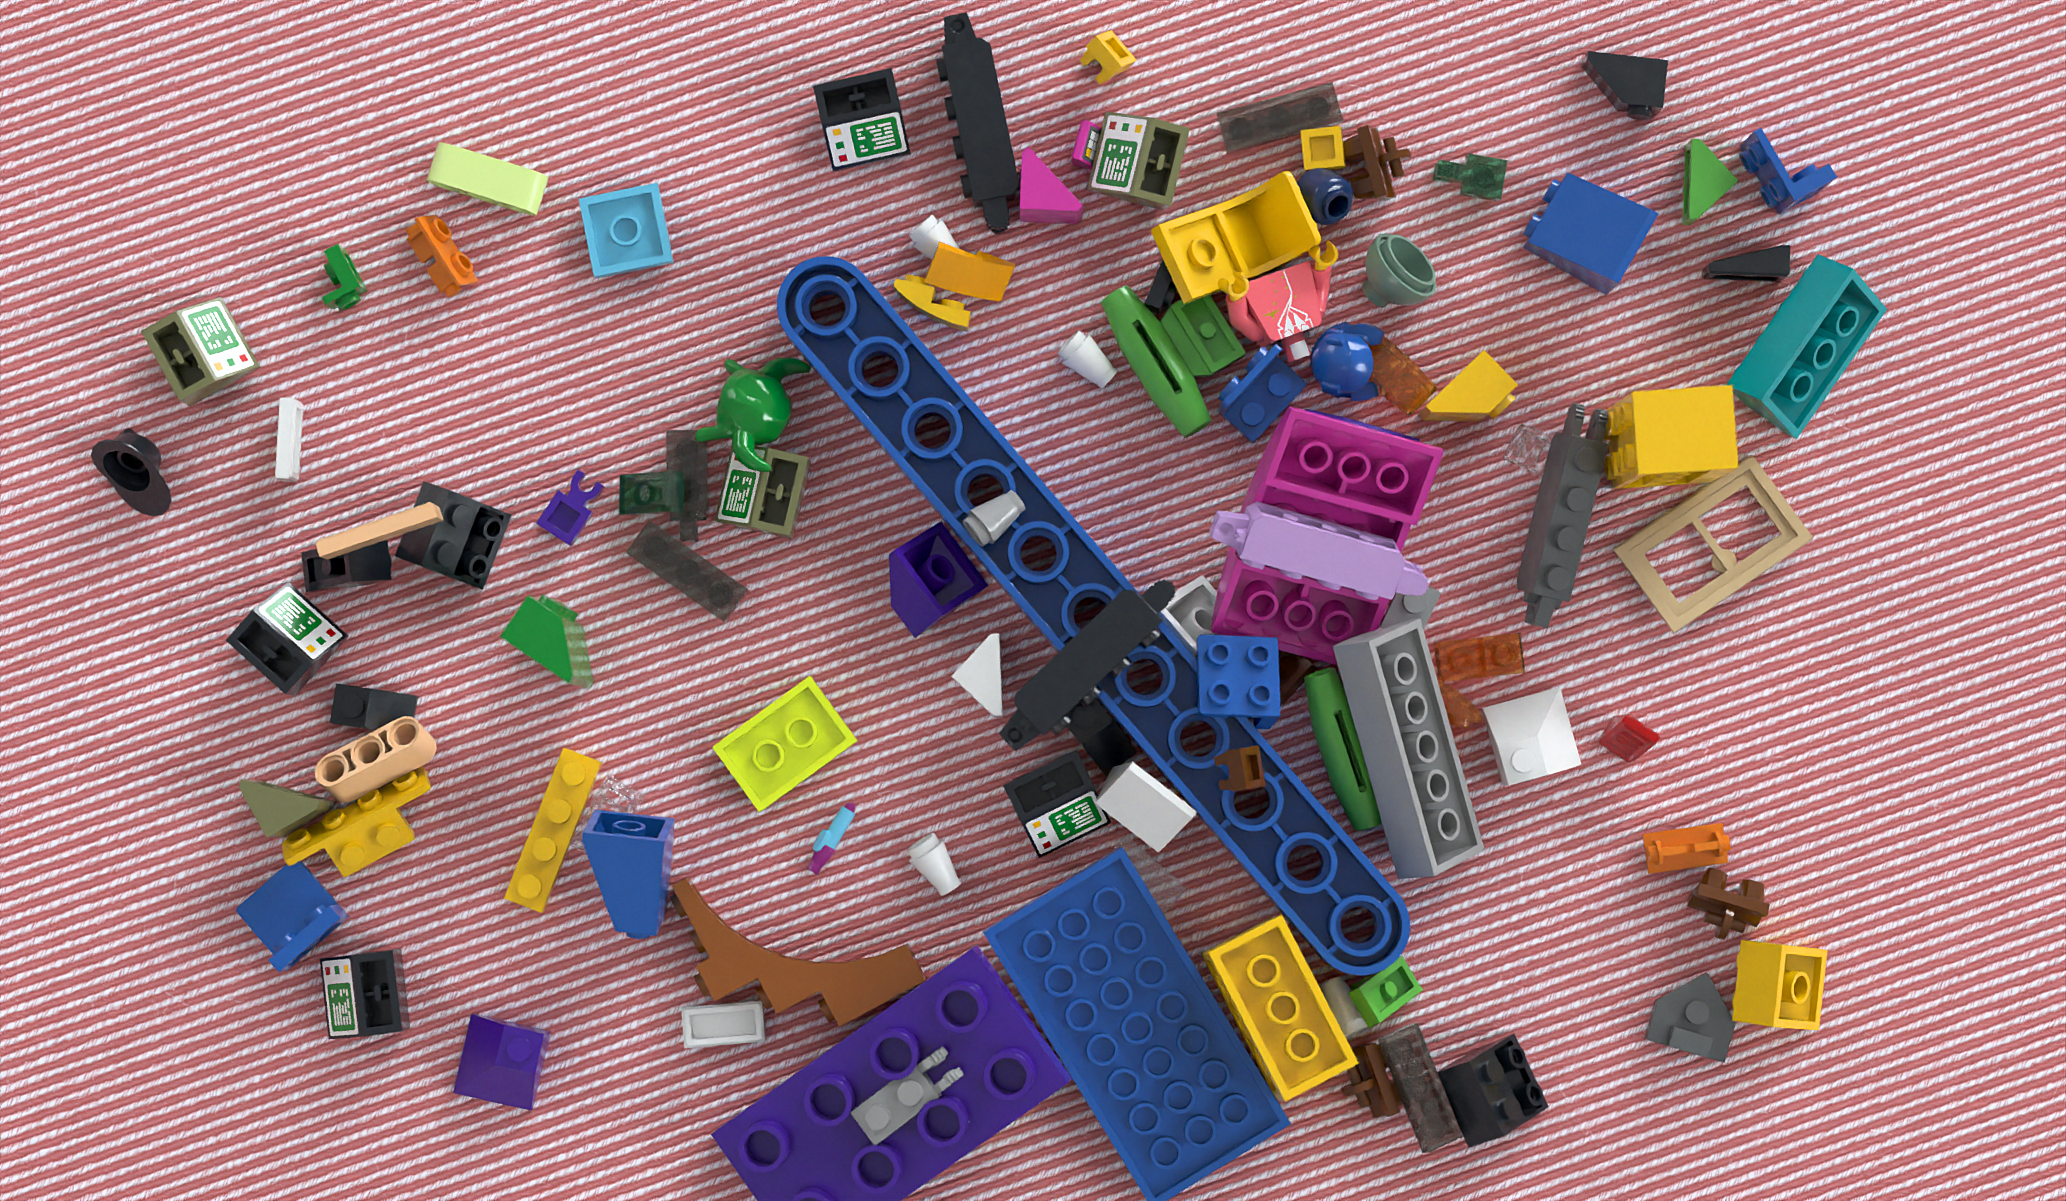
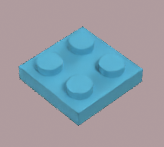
[579,183,674,279]

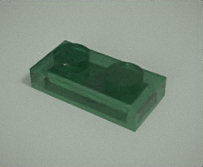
[619,471,684,516]

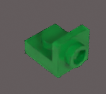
[322,244,368,311]

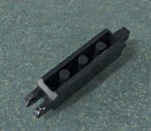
[936,13,1020,235]
[999,579,1176,751]

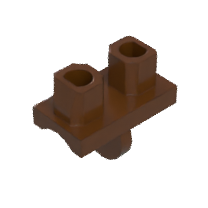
[1343,125,1411,201]
[1687,868,1770,940]
[1341,1043,1413,1118]

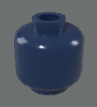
[1297,168,1354,225]

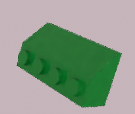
[500,594,594,689]

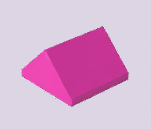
[1020,147,1083,224]

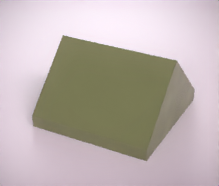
[239,779,335,838]

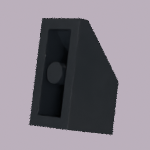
[1582,51,1668,120]
[301,540,392,592]

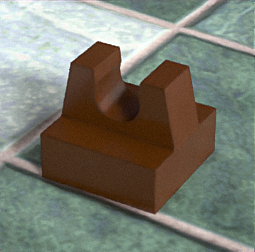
[1214,746,1266,792]

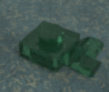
[1432,153,1508,202]

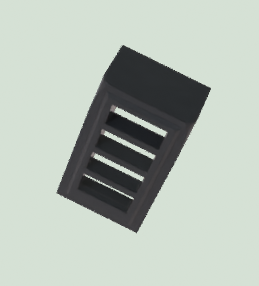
[1702,245,1790,282]

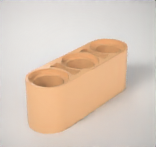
[315,716,437,803]

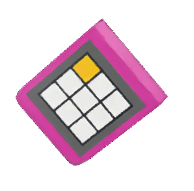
[1071,119,1101,170]

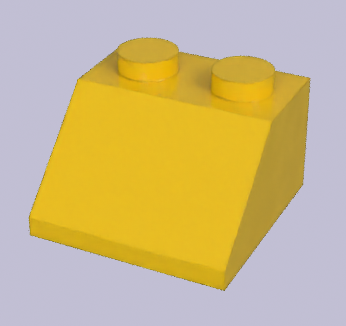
[1418,350,1518,422]
[1732,940,1827,1030]

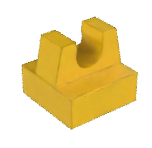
[1079,30,1137,85]
[1300,126,1345,173]

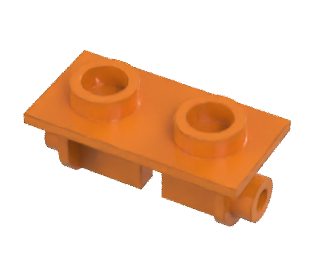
[406,215,479,298]
[1642,823,1731,874]

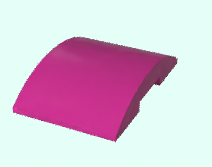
[1210,406,1444,665]

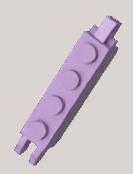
[1209,502,1429,600]

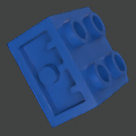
[1739,128,1837,215]
[1217,344,1307,444]
[1196,635,1281,729]
[236,861,350,972]

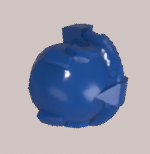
[1310,322,1385,401]

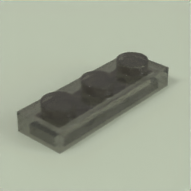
[1216,82,1343,154]
[626,520,749,623]
[1377,1022,1463,1153]

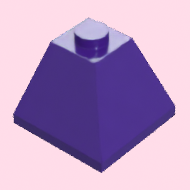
[889,521,989,638]
[453,1013,551,1111]

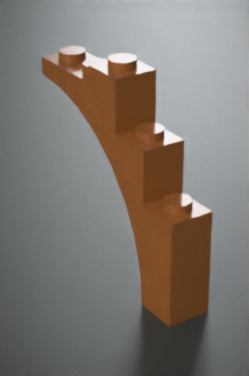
[670,877,927,1027]

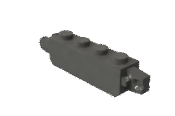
[1517,403,1608,628]

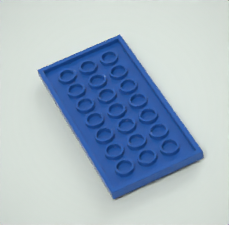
[983,846,1291,1201]

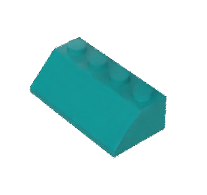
[1726,254,1887,439]

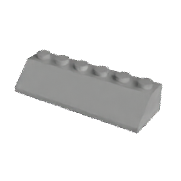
[1333,618,1485,879]

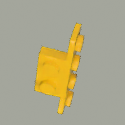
[282,766,431,878]

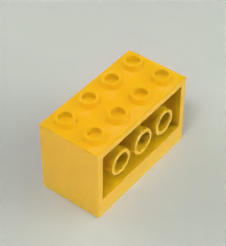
[1603,385,1739,489]
[1200,915,1358,1102]

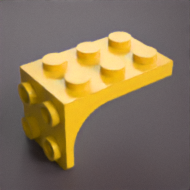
[1150,171,1321,304]

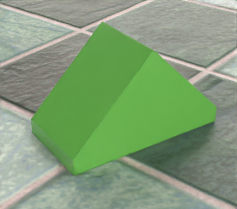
[1682,139,1739,225]

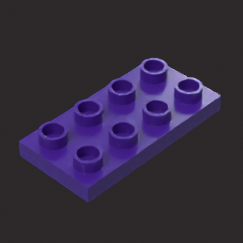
[711,944,1072,1201]

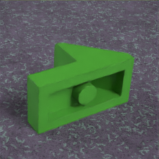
[1348,956,1423,1028]

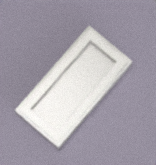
[275,398,303,482]
[681,1000,766,1048]

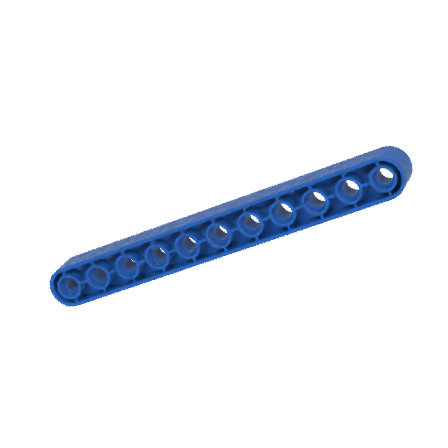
[777,256,1410,975]

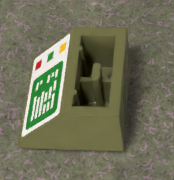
[1086,112,1190,210]
[141,297,260,406]
[714,446,811,539]

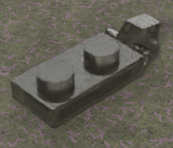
[666,430,709,542]

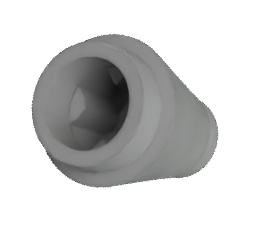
[963,490,1026,547]

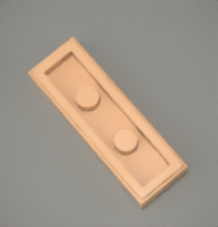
[315,502,443,560]

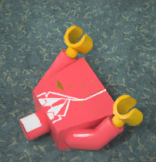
[1218,240,1338,363]

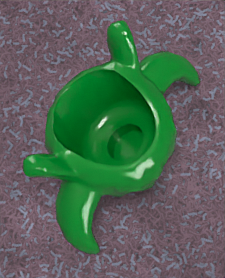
[695,357,811,472]

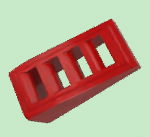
[1599,714,1660,762]

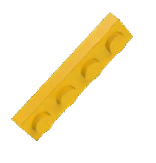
[504,748,603,913]

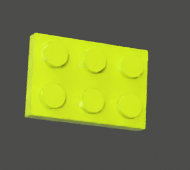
[712,676,858,813]

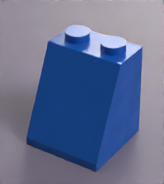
[1522,173,1659,295]
[582,810,675,939]

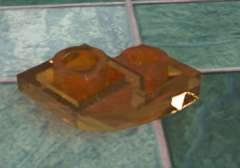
[1365,336,1437,417]
[1434,633,1525,683]
[1437,679,1484,730]

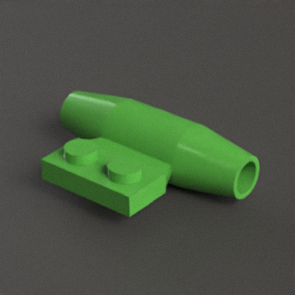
[1101,285,1246,438]
[1304,667,1382,831]

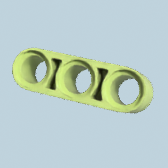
[426,142,549,216]

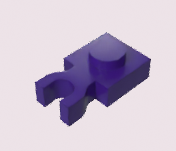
[536,469,605,546]

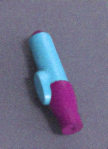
[807,803,855,875]

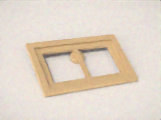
[1613,455,1813,634]

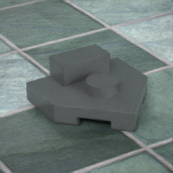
[1644,972,1736,1063]

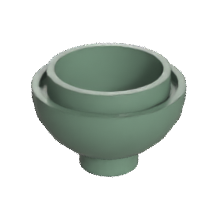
[1362,233,1436,308]

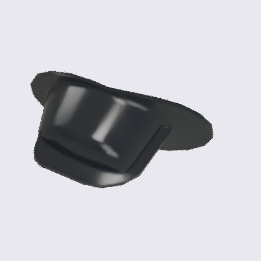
[91,428,172,516]

